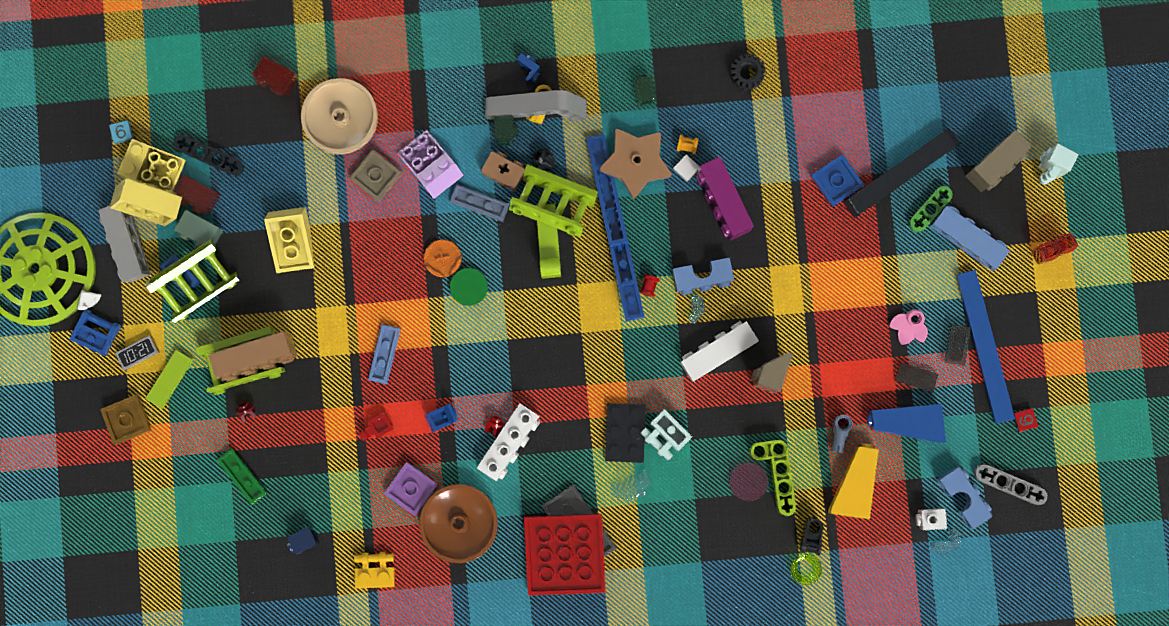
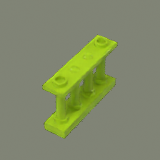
[509,164,598,237]
[146,239,239,323]
[195,326,286,395]

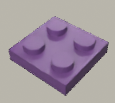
[384,462,439,516]

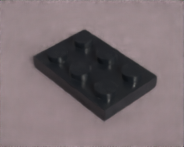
[605,403,646,463]

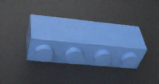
[930,206,1010,271]

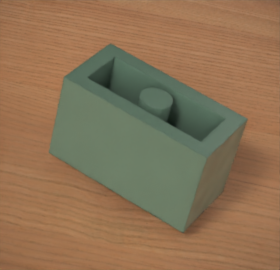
[174,210,223,247]

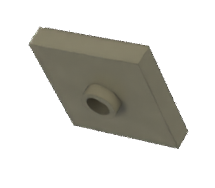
[349,149,403,202]

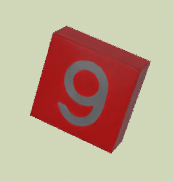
[1014,408,1038,432]

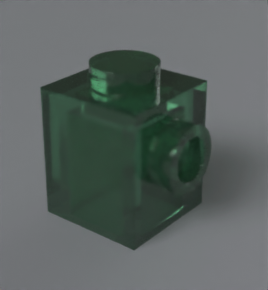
[494,116,518,145]

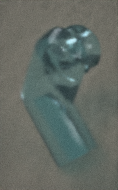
[687,295,705,324]

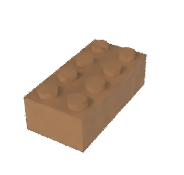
[208,331,298,382]

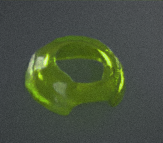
[790,554,822,585]

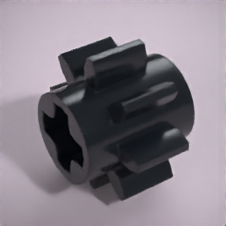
[531,148,555,171]

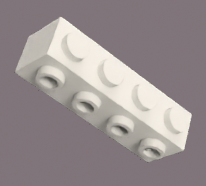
[477,404,540,481]

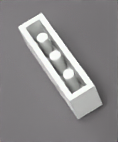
[680,321,759,382]

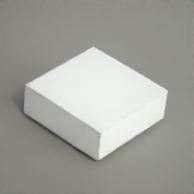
[673,155,699,182]

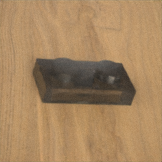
[944,325,971,366]
[895,363,938,393]

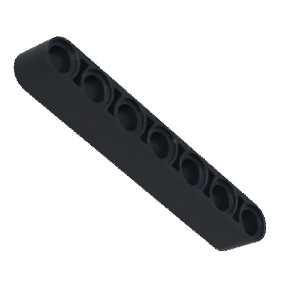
[843,128,960,218]

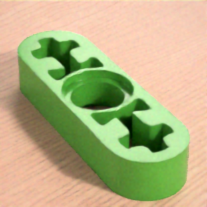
[908,186,952,233]

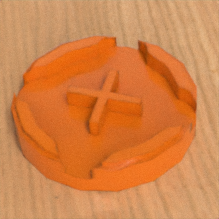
[424,240,462,278]

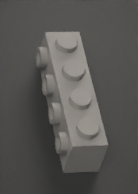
[98,205,151,283]

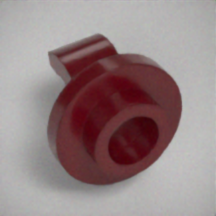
[235,401,256,423]

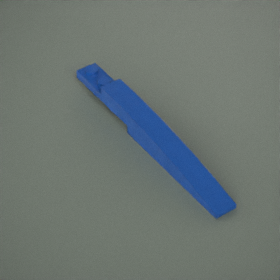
[586,134,645,322]

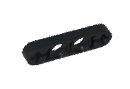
[174,135,244,176]

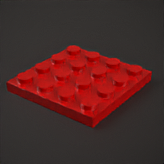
[524,514,606,596]

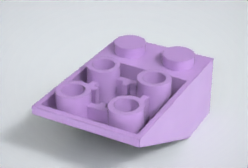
[397,130,463,199]

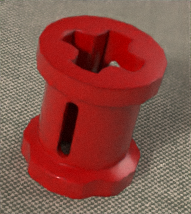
[639,274,660,298]

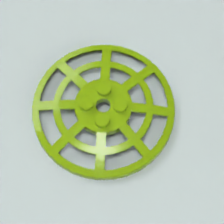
[0,213,96,326]

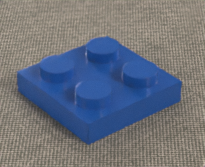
[810,154,864,207]

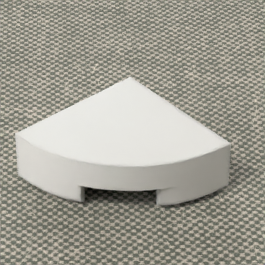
[77,290,101,310]

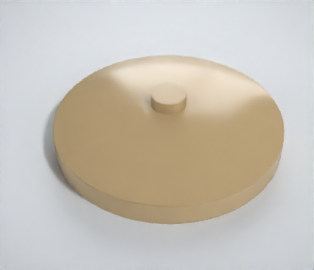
[301,78,378,154]

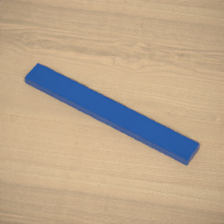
[956,270,1015,424]

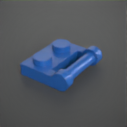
[69,309,121,356]

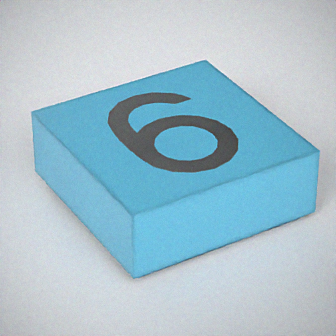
[109,120,134,144]

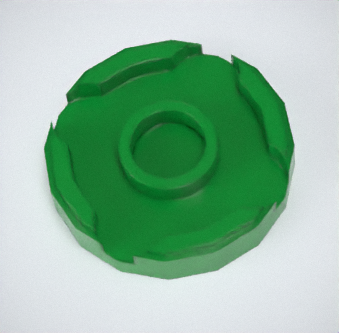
[450,268,488,306]

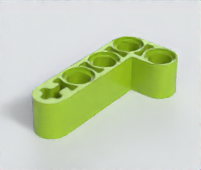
[536,204,561,279]
[749,440,796,516]

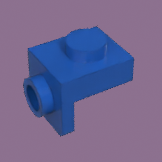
[517,53,541,85]
[424,403,458,433]

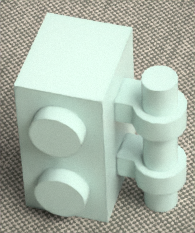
[1038,144,1079,184]
[641,409,692,460]

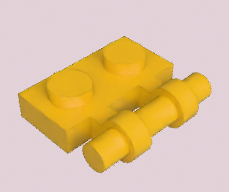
[354,552,395,588]

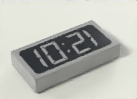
[115,335,160,371]

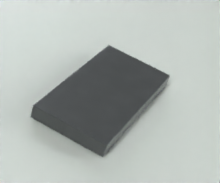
[542,484,617,557]

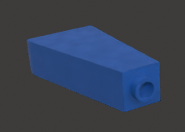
[867,404,946,443]

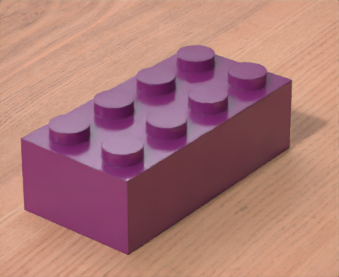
[696,157,754,241]

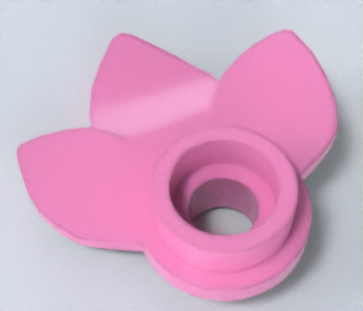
[889,309,928,345]

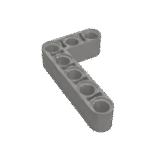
[485,90,587,121]

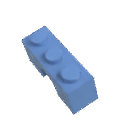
[672,258,734,295]
[936,467,992,529]

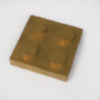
[100,395,152,445]

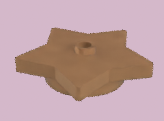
[599,129,672,199]

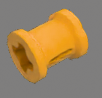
[677,134,699,155]

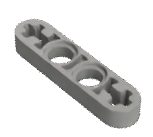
[974,464,1048,505]

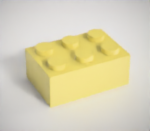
[109,177,182,226]

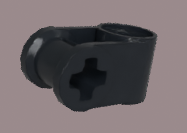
[800,517,824,556]

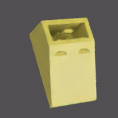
[117,139,186,191]

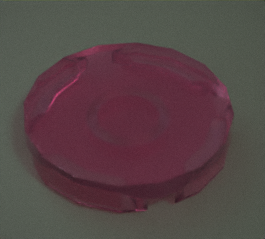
[729,463,768,501]

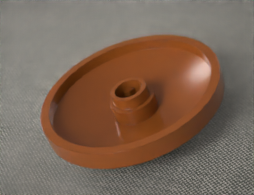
[420,484,498,563]

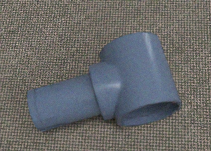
[831,415,853,453]

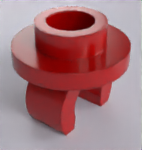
[485,416,505,437]

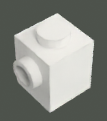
[916,508,947,530]

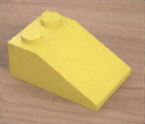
[264,207,314,273]

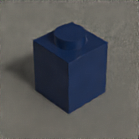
[287,526,320,555]

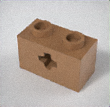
[481,151,525,192]

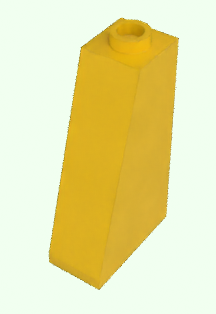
[828,443,879,519]

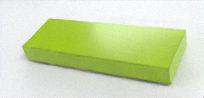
[145,350,193,409]

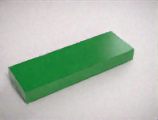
[217,448,268,505]

